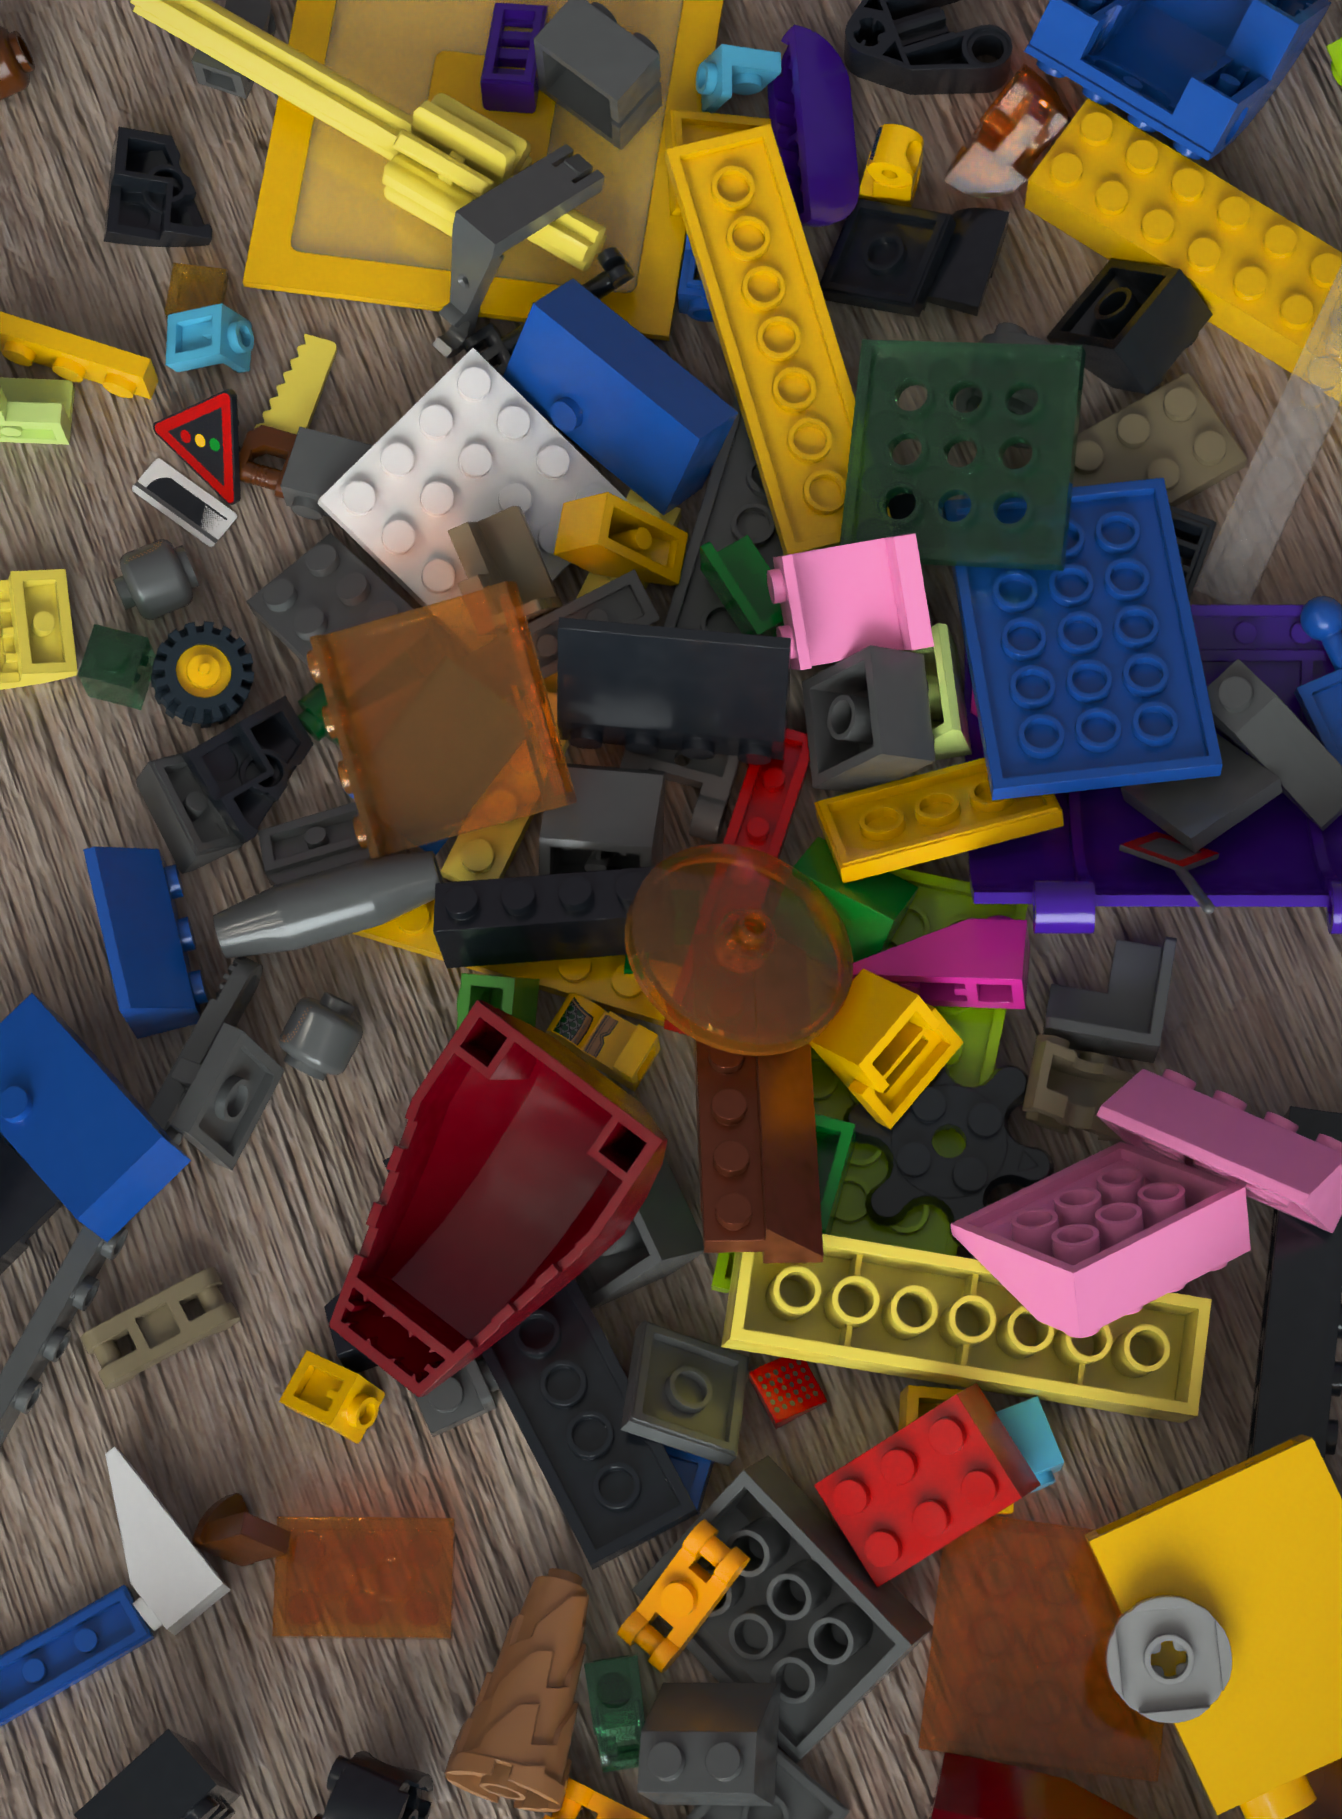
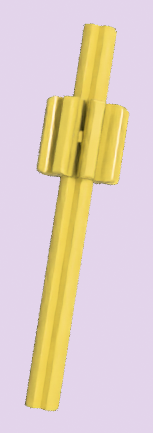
[130,0,607,271]

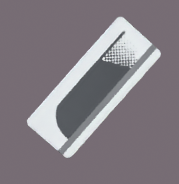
[132,458,237,547]

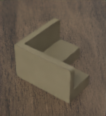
[448,506,563,636]

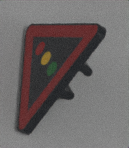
[153,389,241,505]

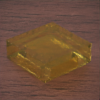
[165,263,229,319]

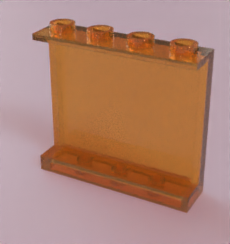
[307,581,577,859]

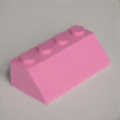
[1096,1069,1342,1234]

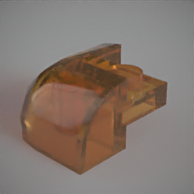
[944,63,1068,199]

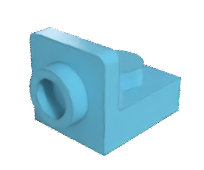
[696,44,781,113]
[165,303,254,373]

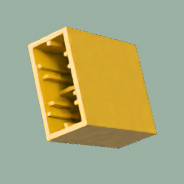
[1084,1434,1342,1819]

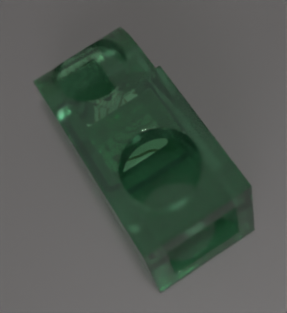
[584,1653,646,1773]

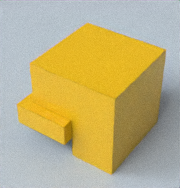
[804,969,964,1130]

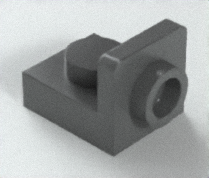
[414,1358,499,1437]

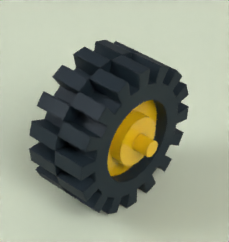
[151,621,254,728]

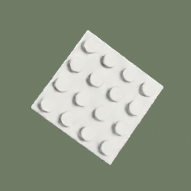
[317,348,628,653]

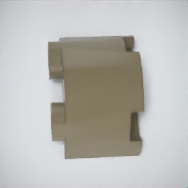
[1022,1034,1134,1141]

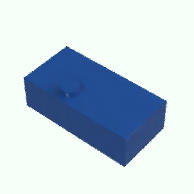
[503,278,738,515]
[0,993,191,1242]

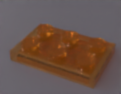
[272,1516,456,1640]

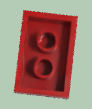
[814,1383,1041,1588]

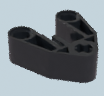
[844,0,1012,95]

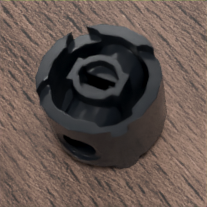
[314,1751,433,1819]

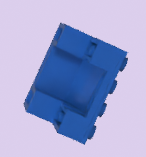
[1024,0,1332,161]

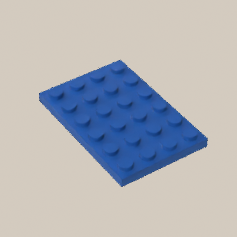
[943,478,1223,801]

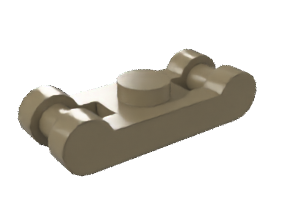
[80,1267,241,1390]

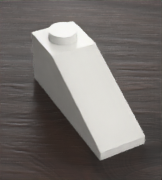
[105,1446,231,1635]

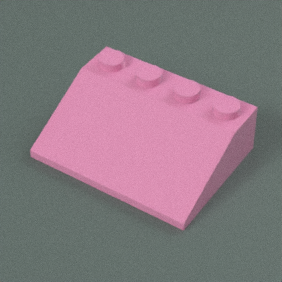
[951,1141,1251,1338]

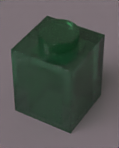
[78,624,156,710]

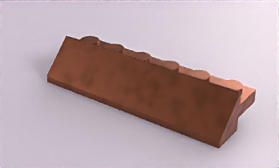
[691,922,824,1263]

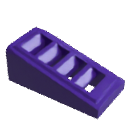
[480,3,548,113]

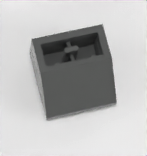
[539,762,666,875]

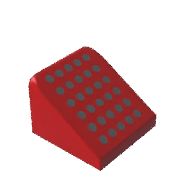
[748,1357,827,1429]

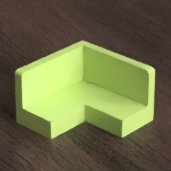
[0,377,75,445]

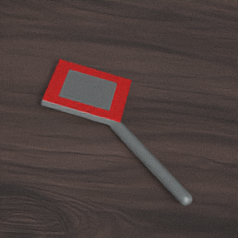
[1119,831,1219,914]

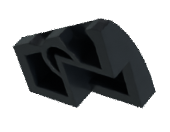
[103,127,212,247]
[922,207,1010,316]
[182,695,314,844]

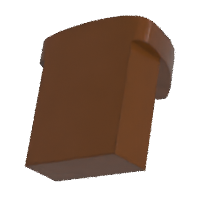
[192,1493,291,1567]

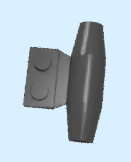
[213,801,444,958]

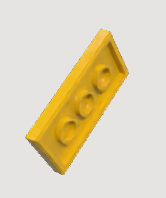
[814,757,1064,884]

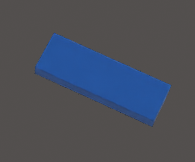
[0,1584,155,1727]

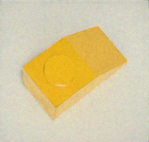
[554,492,688,586]

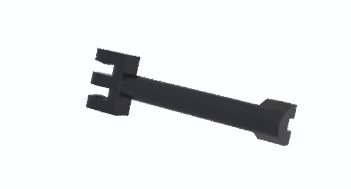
[462,247,636,377]

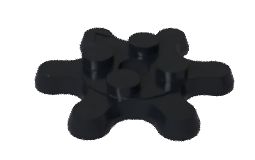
[843,1063,1054,1249]

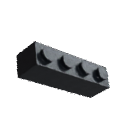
[433,866,673,968]

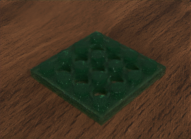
[840,339,1086,571]

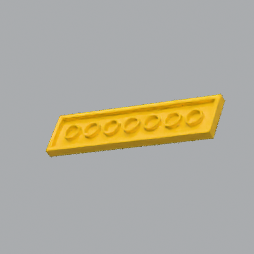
[664,124,895,555]

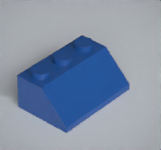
[83,847,209,1039]

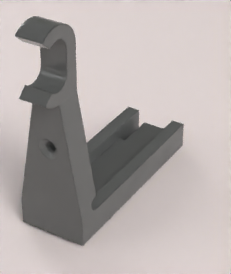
[432,144,605,358]

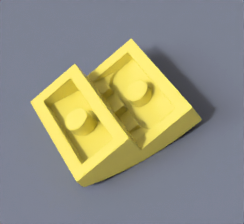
[0,569,78,690]

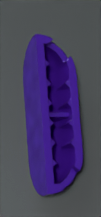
[767,24,860,227]

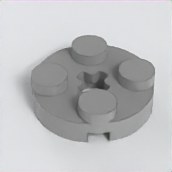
[1106,1595,1232,1723]

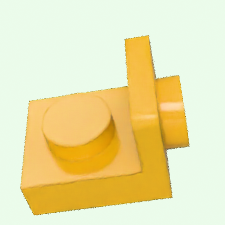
[279,1350,385,1444]

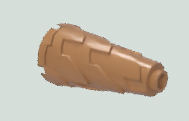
[444,1568,589,1813]

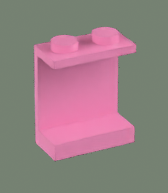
[767,533,934,670]

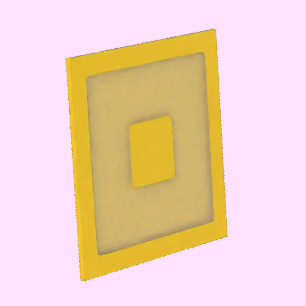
[243,0,724,341]

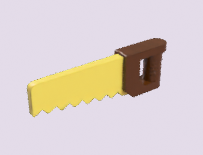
[239,334,337,499]

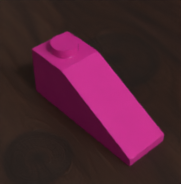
[848,915,1030,1009]

